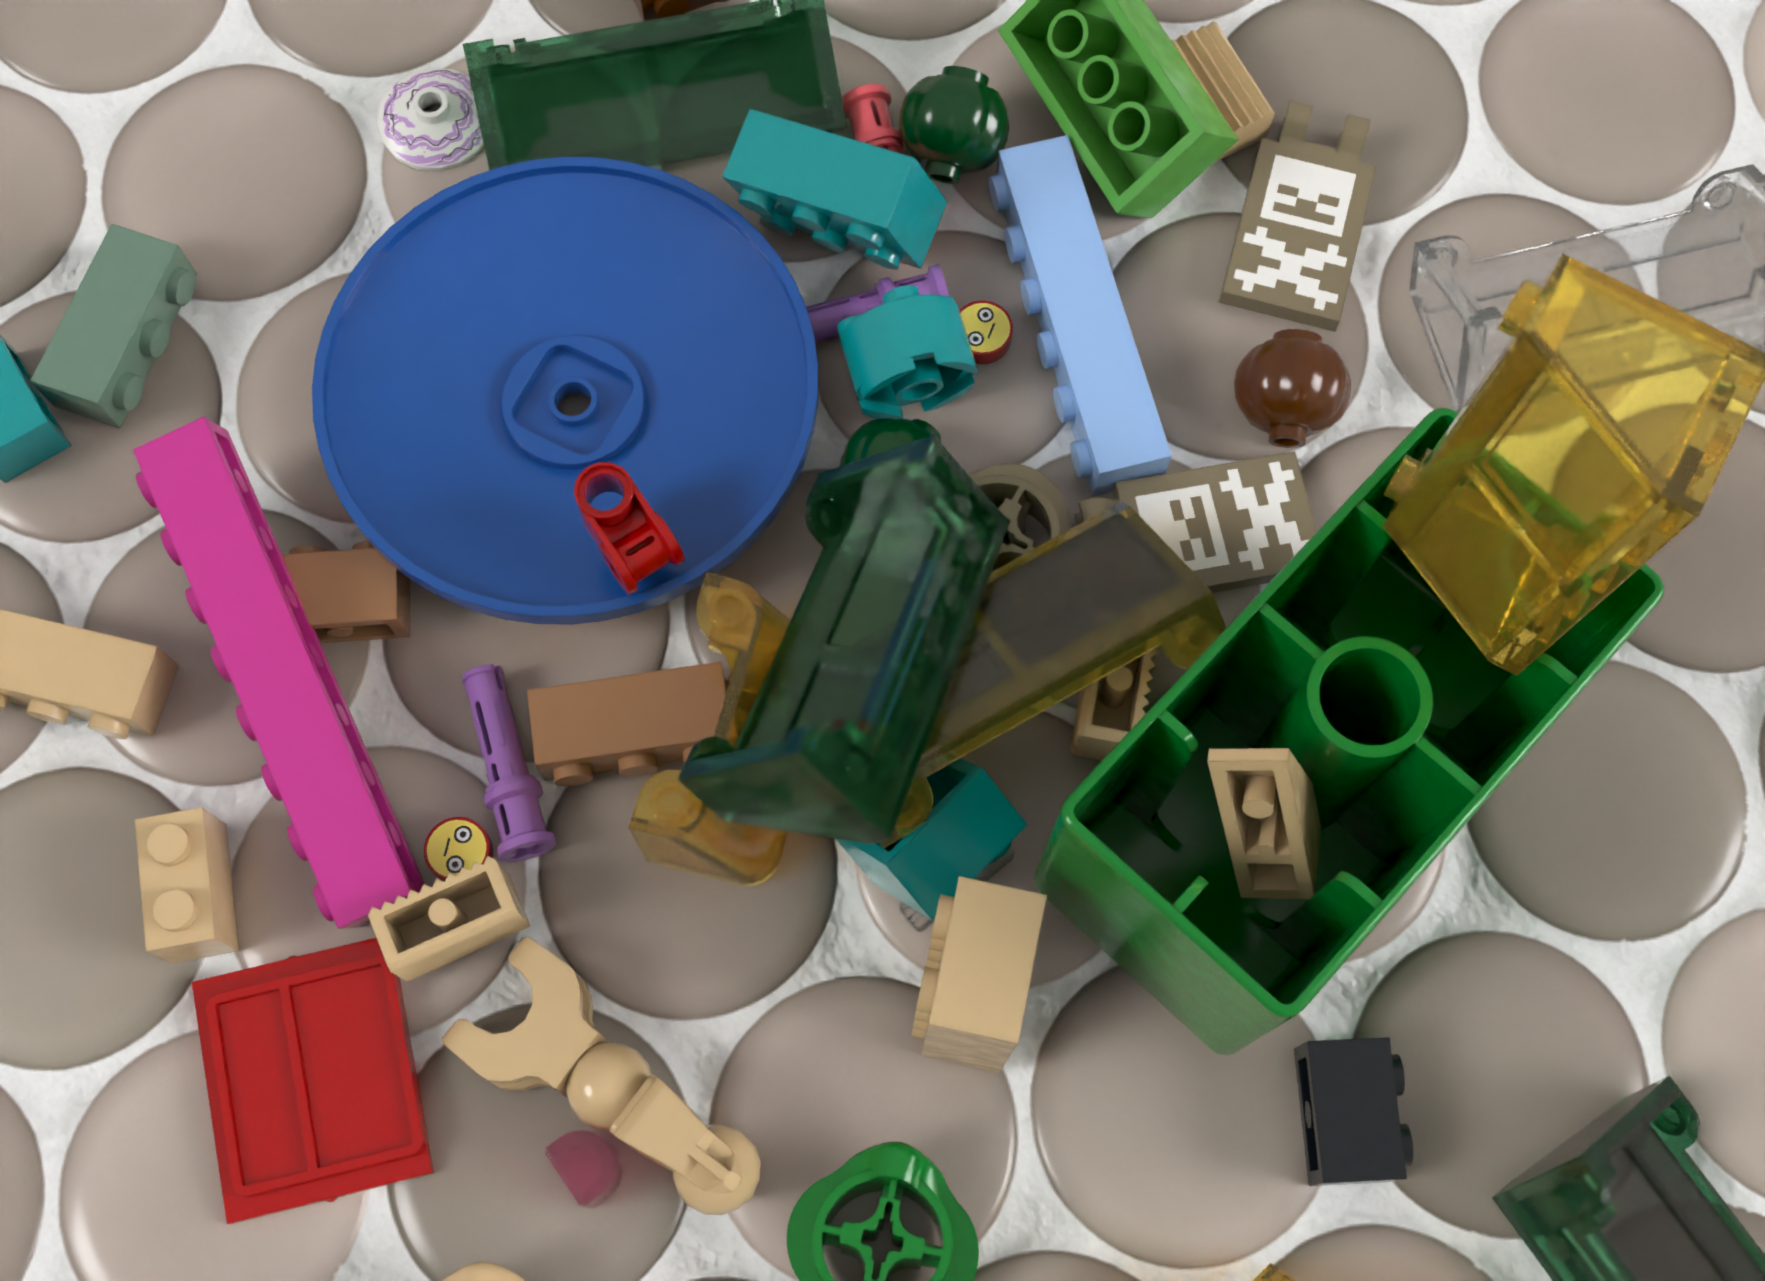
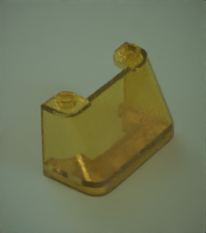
[628,572,831,886]

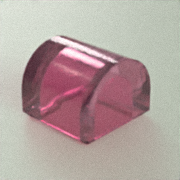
[545,1130,623,1209]

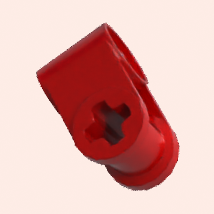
[574,462,686,596]

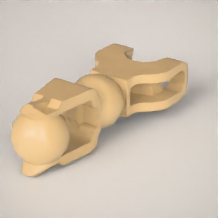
[442,937,761,1215]

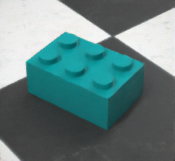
[722,109,947,270]

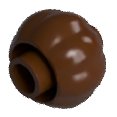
[1234,329,1351,448]

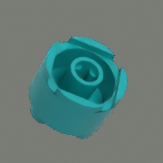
[837,285,978,419]

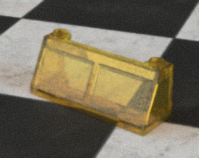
[1383,254,1765,676]

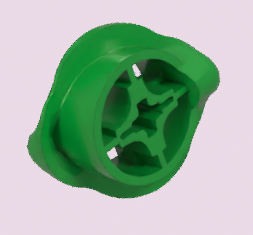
[787,1141,979,1281]

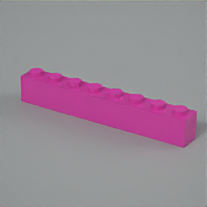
[133,416,426,929]

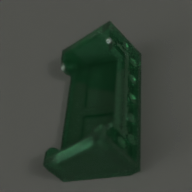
[463,0,847,170]
[677,435,1010,844]

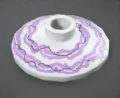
[377,68,494,172]

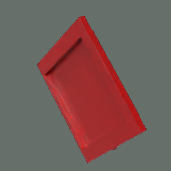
[192,938,434,1225]

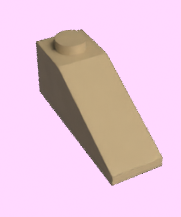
[1207,748,1321,899]

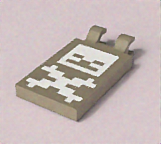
[1219,100,1377,332]
[1075,451,1317,606]

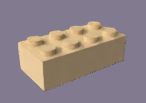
[911,876,1047,1073]

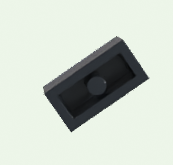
[1294,1037,1413,1186]

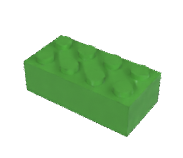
[998,0,1238,219]

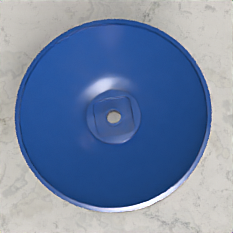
[312,157,819,625]

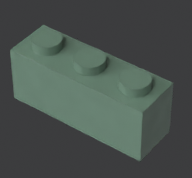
[30,224,197,428]

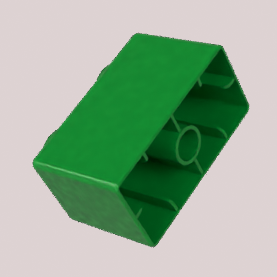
[1034,408,1664,1055]

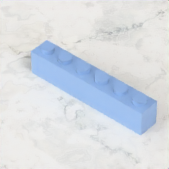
[988,135,1172,497]

